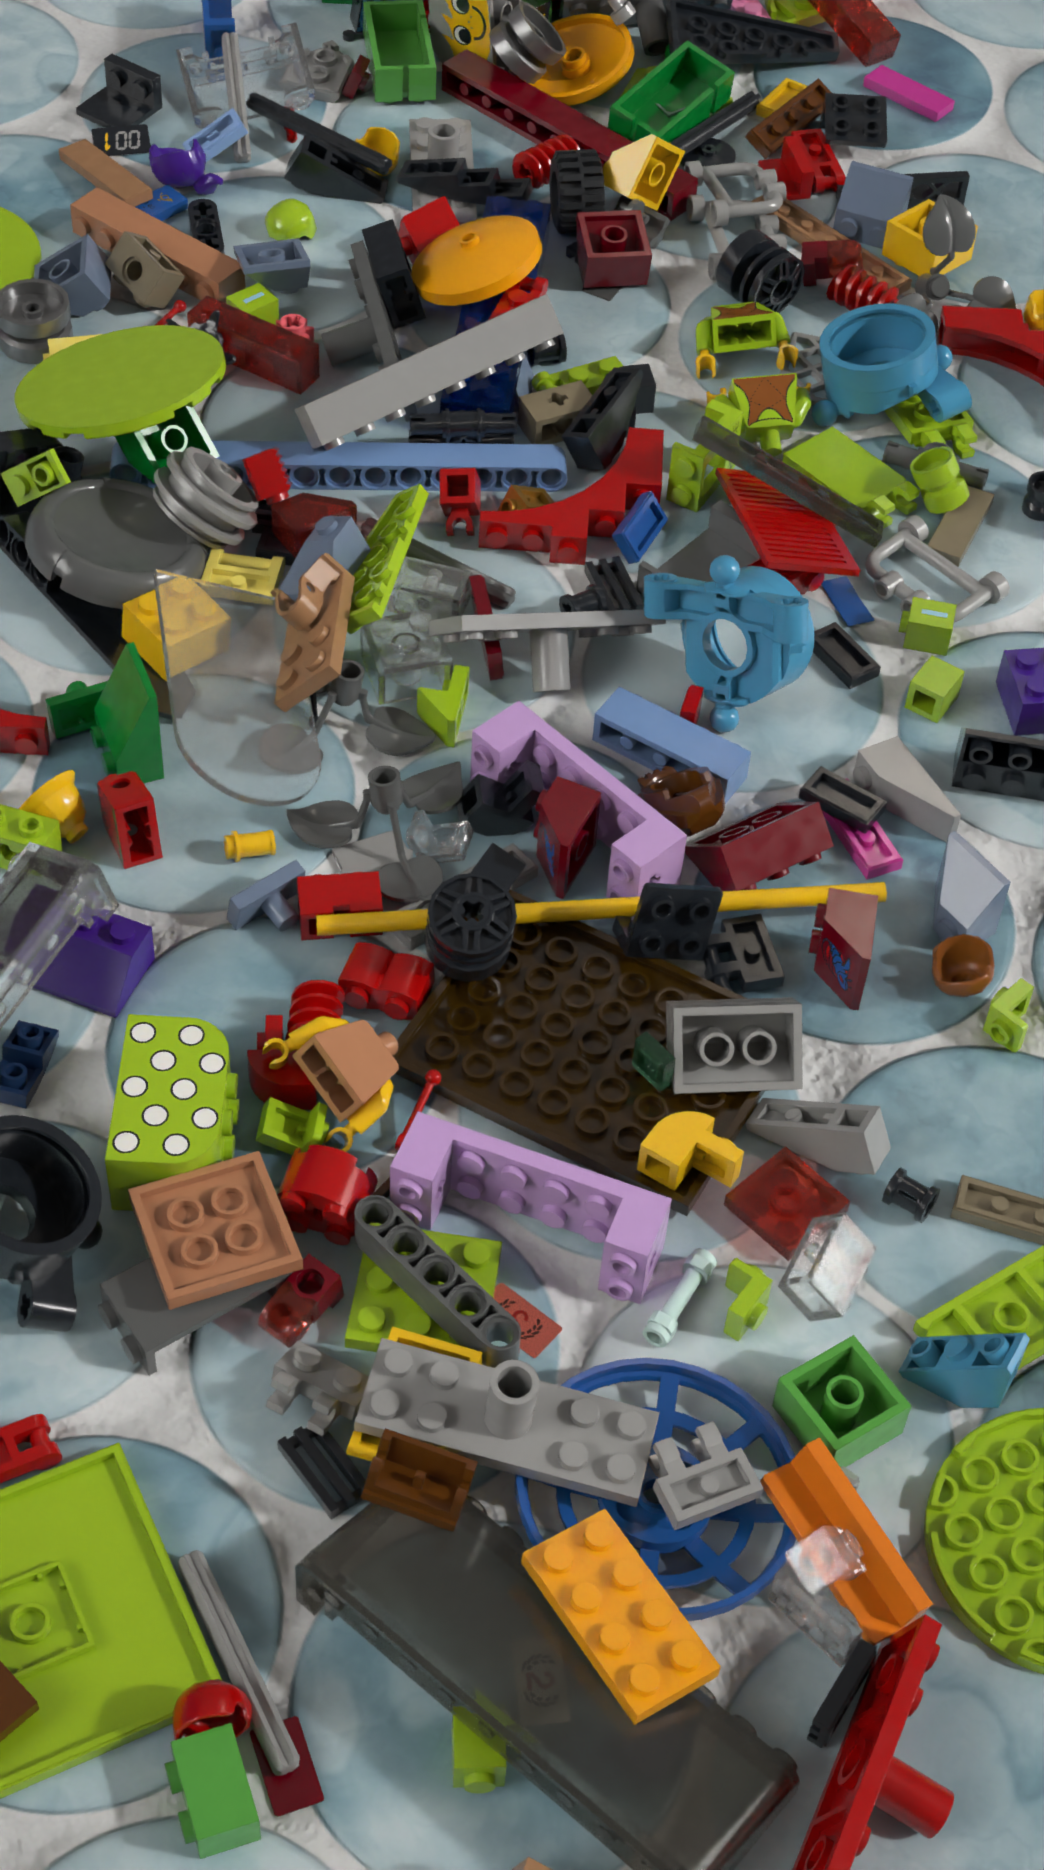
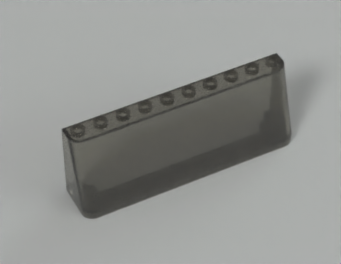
[295,1496,800,1870]

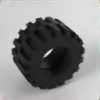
[549,149,605,234]

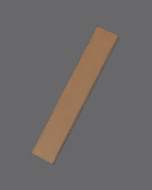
[752,195,912,296]

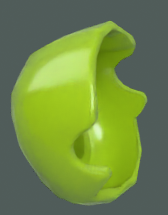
[264,198,317,241]

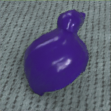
[149,139,223,195]

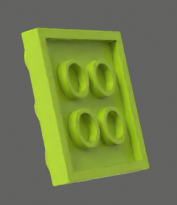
[345,1223,502,1352]

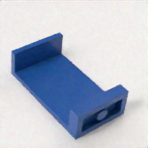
[201,0,235,80]

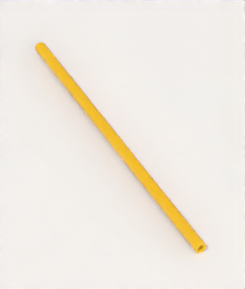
[316,882,887,936]

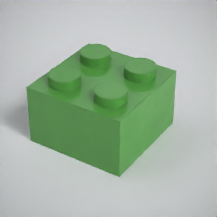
[772,1335,911,1467]

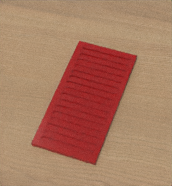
[715,468,861,577]

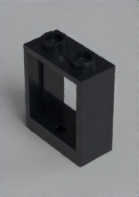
[362,219,426,329]

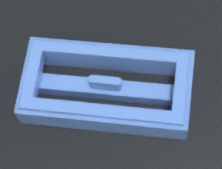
[182,108,248,162]

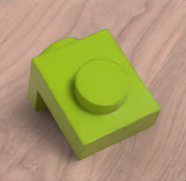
[983,978,1034,1053]
[255,1097,329,1155]
[723,1258,773,1342]

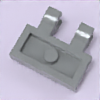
[266,1340,369,1436]
[648,1421,764,1530]

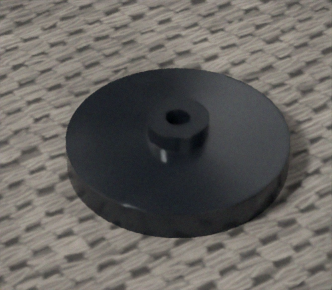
[681,138,736,167]

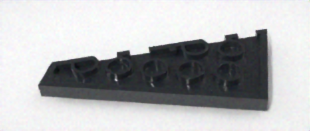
[666,0,840,64]

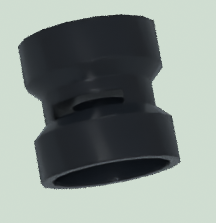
[1022,471,1044,521]

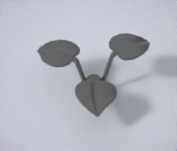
[895,195,1017,333]
[257,658,436,776]
[286,761,463,903]

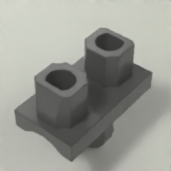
[613,195,670,249]

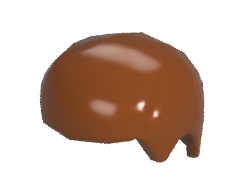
[932,934,995,997]

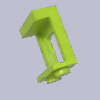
[666,399,743,513]

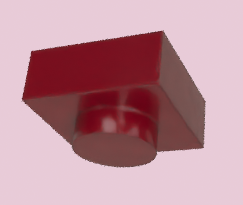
[341,54,371,99]

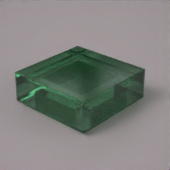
[632,1031,676,1091]

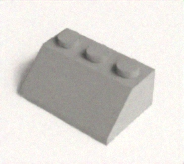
[666,997,803,1094]

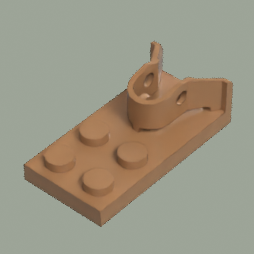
[270,553,355,712]

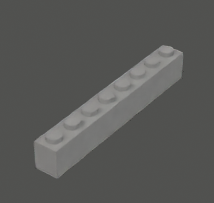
[294,294,564,451]

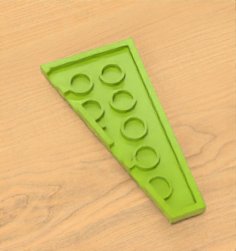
[347,483,429,634]

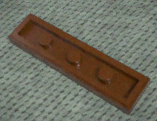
[745,78,832,160]

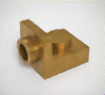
[497,484,554,511]

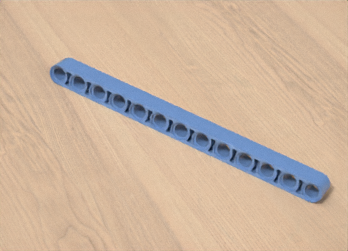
[110,441,567,492]

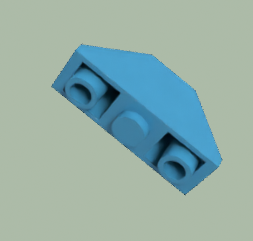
[898,1333,1030,1408]

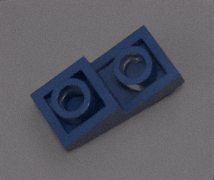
[0,1020,59,1109]

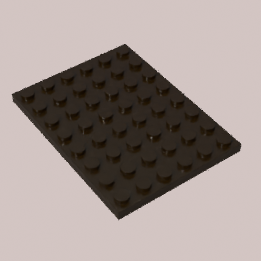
[393,889,803,1216]

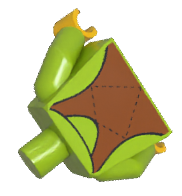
[695,302,799,379]
[706,373,811,457]

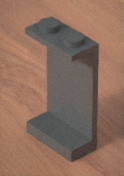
[636,500,760,620]
[98,1257,292,1376]

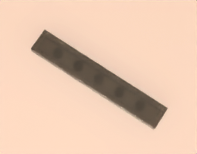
[692,415,884,548]

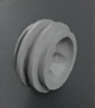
[153,447,259,549]

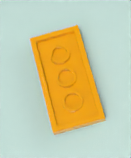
[521,1509,721,1725]

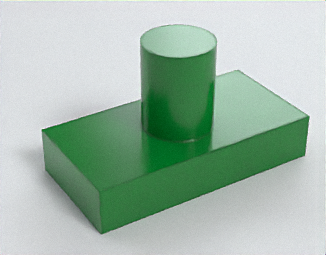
[45,681,108,739]

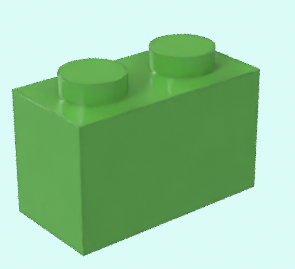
[164,1723,261,1859]

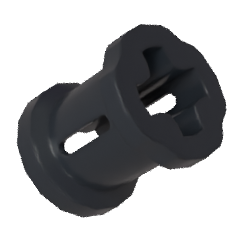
[527,334,567,366]
[559,584,608,612]
[882,1167,940,1223]

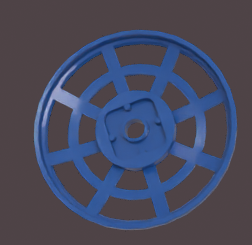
[514,1358,796,1621]

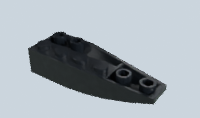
[952,727,1044,801]

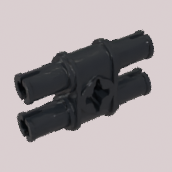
[409,408,517,444]

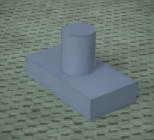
[226,860,306,931]

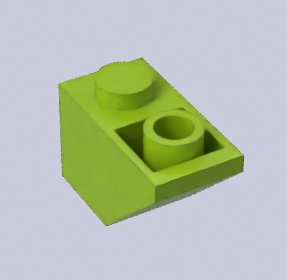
[0,448,71,507]

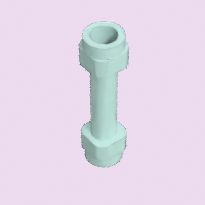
[642,1248,717,1347]

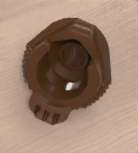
[638,766,725,837]

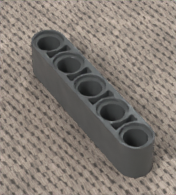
[354,1195,521,1368]

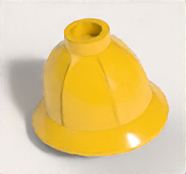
[19,770,89,844]

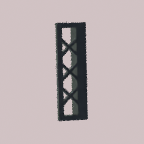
[835,171,970,210]

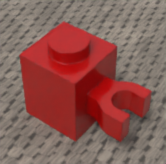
[440,468,481,536]

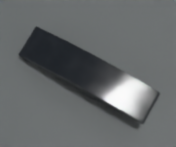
[397,158,533,207]

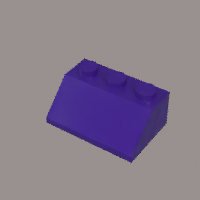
[3,887,155,1018]

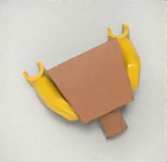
[262,1016,399,1152]

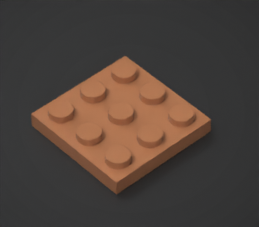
[128,1151,303,1310]

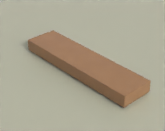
[58,139,153,207]

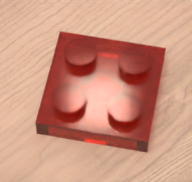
[724,1146,850,1261]

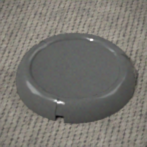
[24,478,209,609]

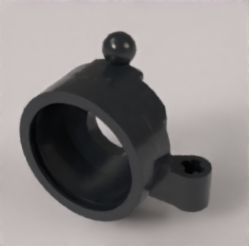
[0,1115,103,1332]

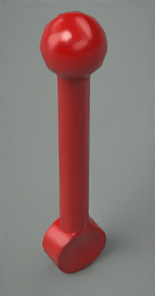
[154,300,186,326]
[395,1069,442,1150]

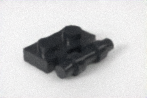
[702,913,785,993]

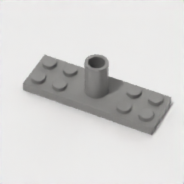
[409,117,477,225]
[429,610,666,692]
[354,1338,660,1507]

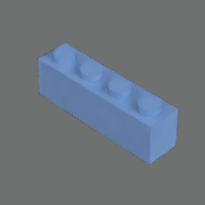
[592,687,751,804]

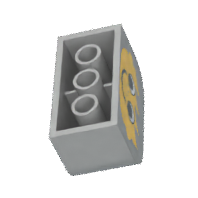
[428,0,522,71]

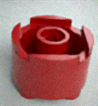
[277,1145,378,1245]

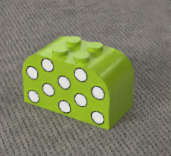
[105,1014,239,1211]

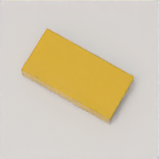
[756,78,808,119]

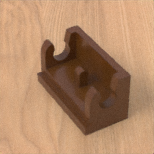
[361,1428,478,1532]

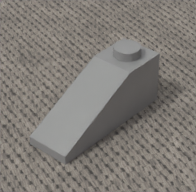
[853,736,961,843]
[745,1098,891,1175]

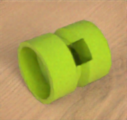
[910,446,970,514]

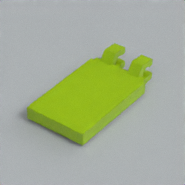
[884,395,977,459]
[782,426,920,529]

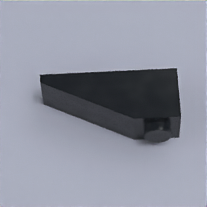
[284,133,389,204]
[561,367,644,470]

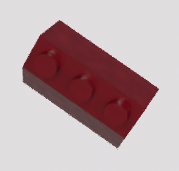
[685,802,834,891]

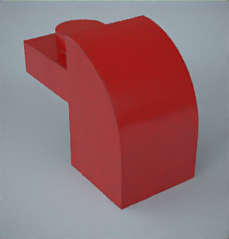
[247,1015,317,1110]

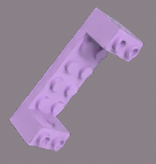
[470,701,687,898]
[390,1111,672,1304]

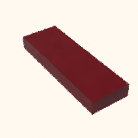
[469,574,504,681]

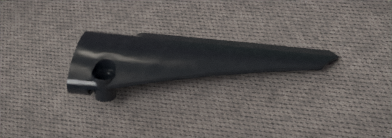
[0,428,195,721]

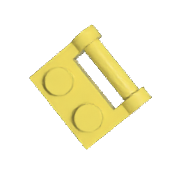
[198,548,285,608]

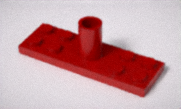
[792,1614,954,1870]

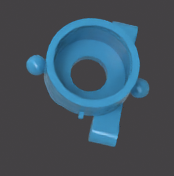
[811,303,972,427]
[644,555,814,733]

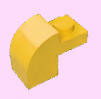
[637,1111,744,1191]

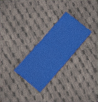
[821,576,875,627]

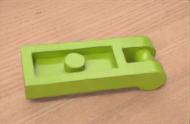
[531,356,623,395]

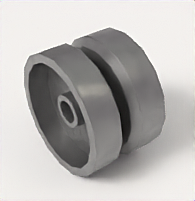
[489,1,566,84]
[0,278,73,364]

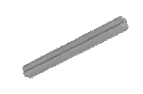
[221,32,251,163]
[178,1550,300,1776]

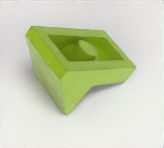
[417,665,470,748]

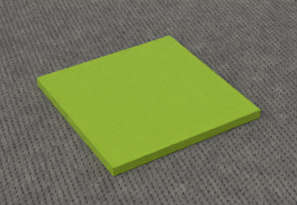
[0,1442,222,1799]

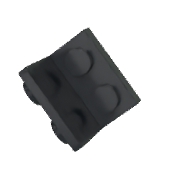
[76,54,163,128]
[820,93,887,148]
[612,883,723,961]

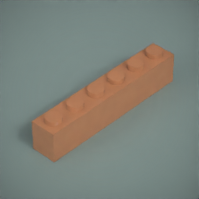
[70,187,246,310]

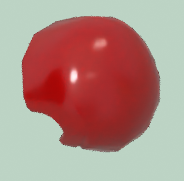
[173,1679,252,1740]

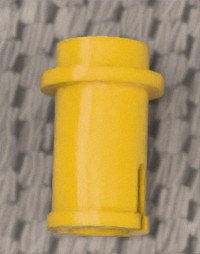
[224,830,276,862]

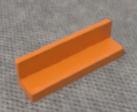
[760,1437,933,1646]

